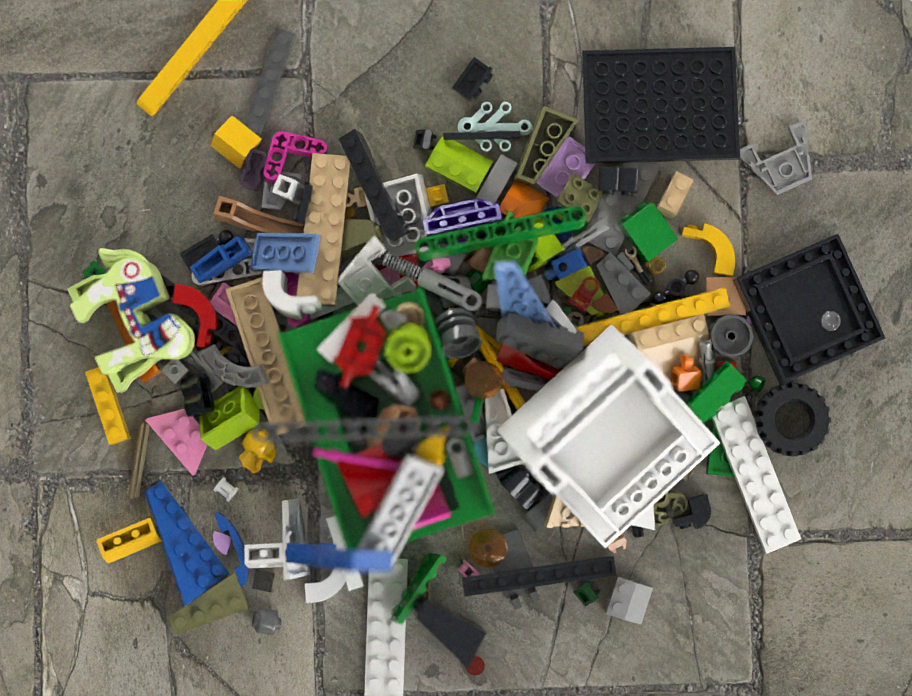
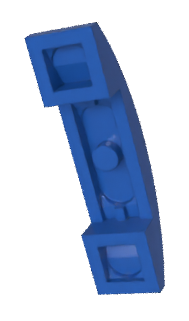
[214,512,249,587]

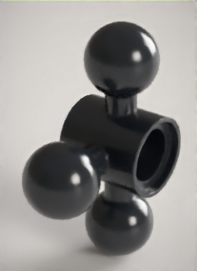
[652,270,699,305]

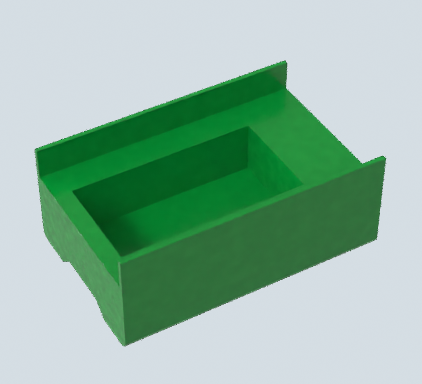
[277,286,495,549]

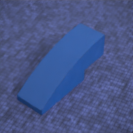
[190,235,253,283]

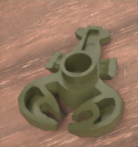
[653,487,688,526]

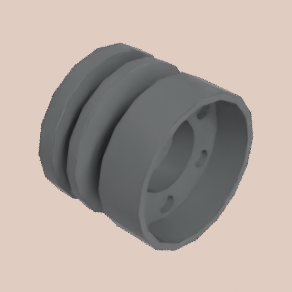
[434,308,482,359]

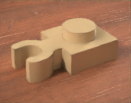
[346,187,367,208]

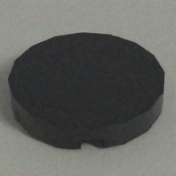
[382,423,421,460]

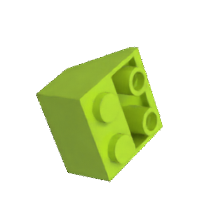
[527,223,565,273]

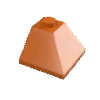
[500,180,549,218]

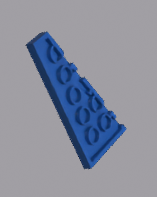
[144,481,229,607]

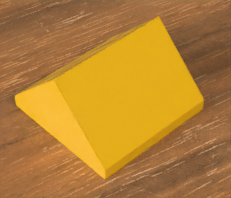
[210,115,262,169]

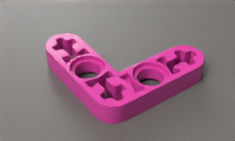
[264,131,327,184]

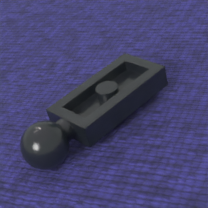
[179,230,234,270]

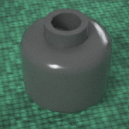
[252,608,282,635]

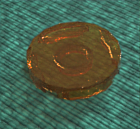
[464,361,503,399]

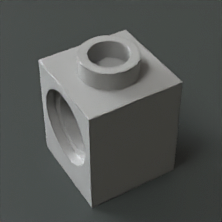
[162,359,191,384]

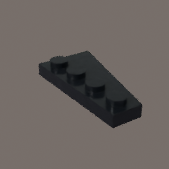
[314,369,379,434]

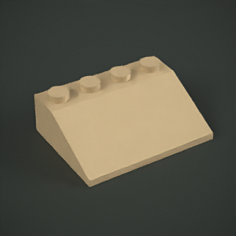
[626,314,710,383]

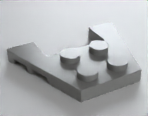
[740,120,812,196]

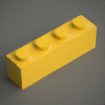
[85,367,131,445]

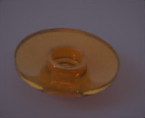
[469,529,508,567]

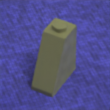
[341,219,384,259]

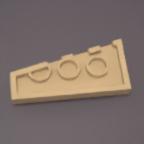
[544,493,585,528]

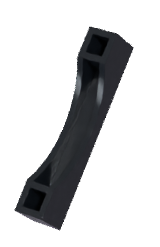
[338,129,410,241]

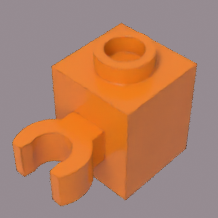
[670,354,702,392]

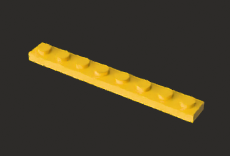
[576,287,730,346]

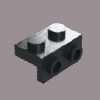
[452,57,493,102]

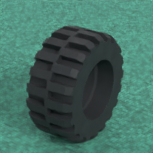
[754,383,831,456]

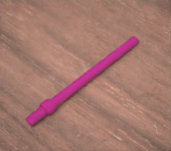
[314,448,402,471]

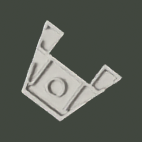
[338,236,418,306]

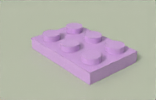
[536,136,596,197]

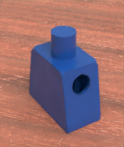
[544,249,590,281]

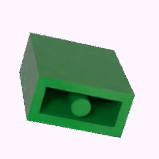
[617,201,678,262]

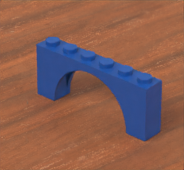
[285,543,393,572]

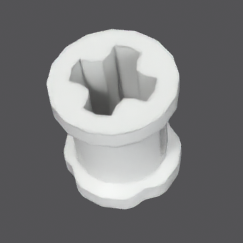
[214,477,239,502]

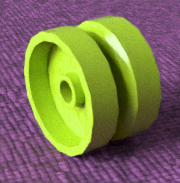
[386,323,431,372]

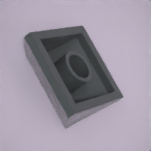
[527,275,551,306]

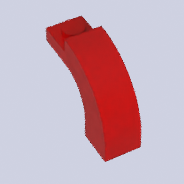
[172,284,218,348]

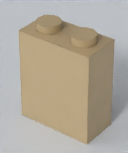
[657,171,694,219]

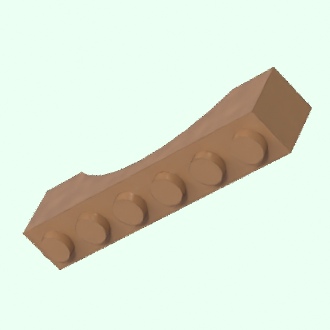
[213,196,305,233]

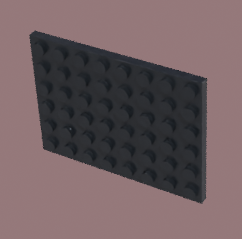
[582,47,740,164]

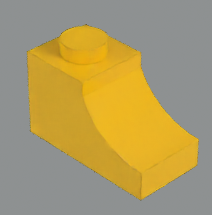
[414,425,450,466]

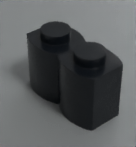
[598,167,638,196]
[181,374,215,417]
[500,467,544,511]

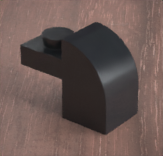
[673,494,711,529]

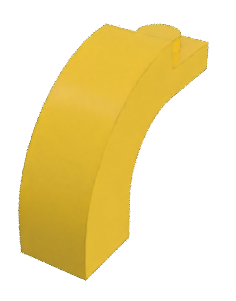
[681,223,735,277]

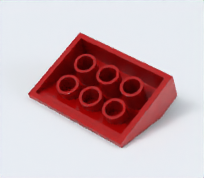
[336,443,419,517]

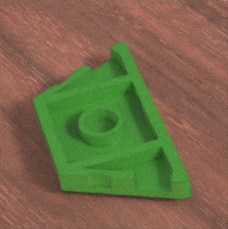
[482,211,539,281]

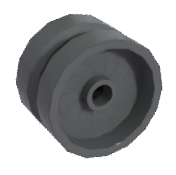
[708,315,753,357]

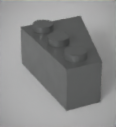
[595,252,651,315]

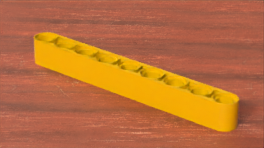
[136,0,247,116]

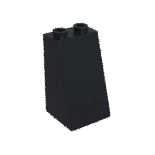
[413,596,487,668]

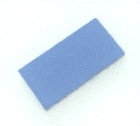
[250,233,321,273]

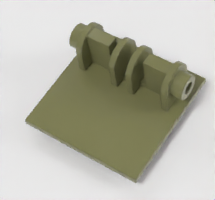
[555,172,603,223]

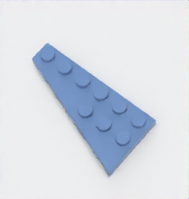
[495,262,558,329]

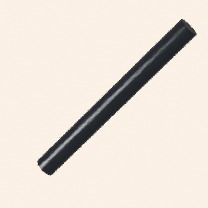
[443,131,520,140]

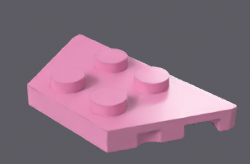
[145,409,208,476]

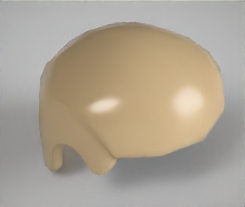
[396,303,425,326]

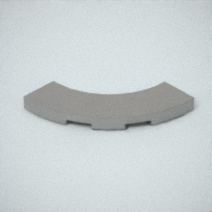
[197,344,270,388]

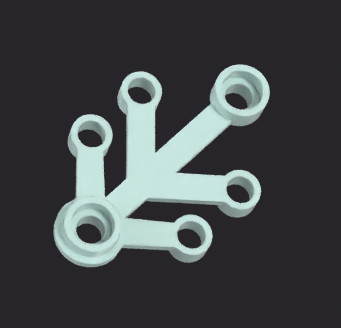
[458,102,532,152]

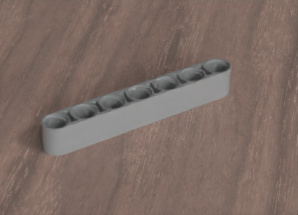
[442,154,518,276]

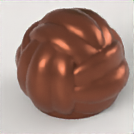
[429,389,451,410]

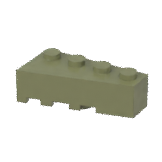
[513,106,579,186]
[169,572,250,635]

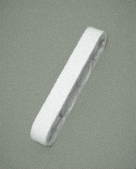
[192,258,262,285]

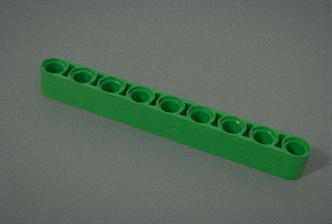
[415,206,586,261]

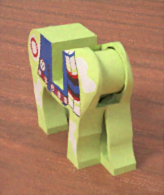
[67,248,195,393]

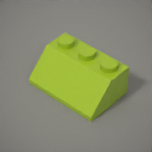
[425,136,494,195]
[199,386,260,450]

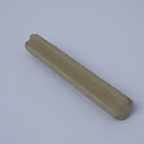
[128,423,150,498]

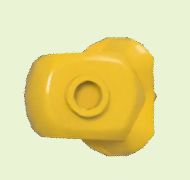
[239,428,277,473]

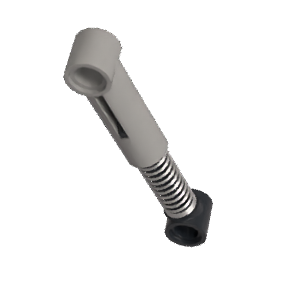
[371,248,482,311]

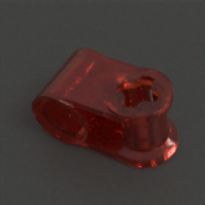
[567,277,599,314]

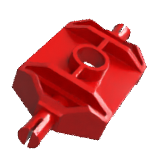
[333,304,387,388]

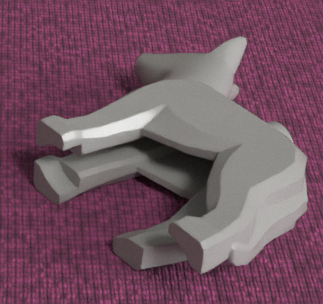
[369,358,419,407]

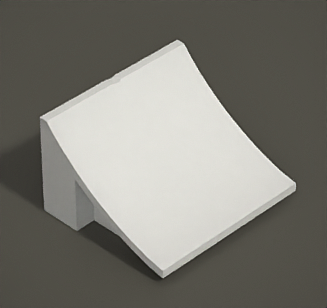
[497,325,720,548]

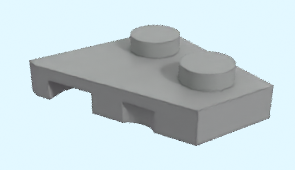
[261,170,302,210]

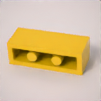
[96,518,162,564]

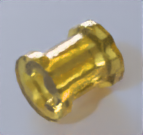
[647,257,666,275]

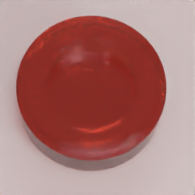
[465,655,485,676]

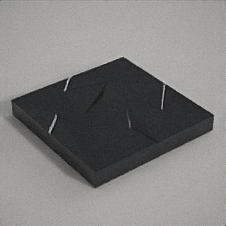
[733,234,886,385]

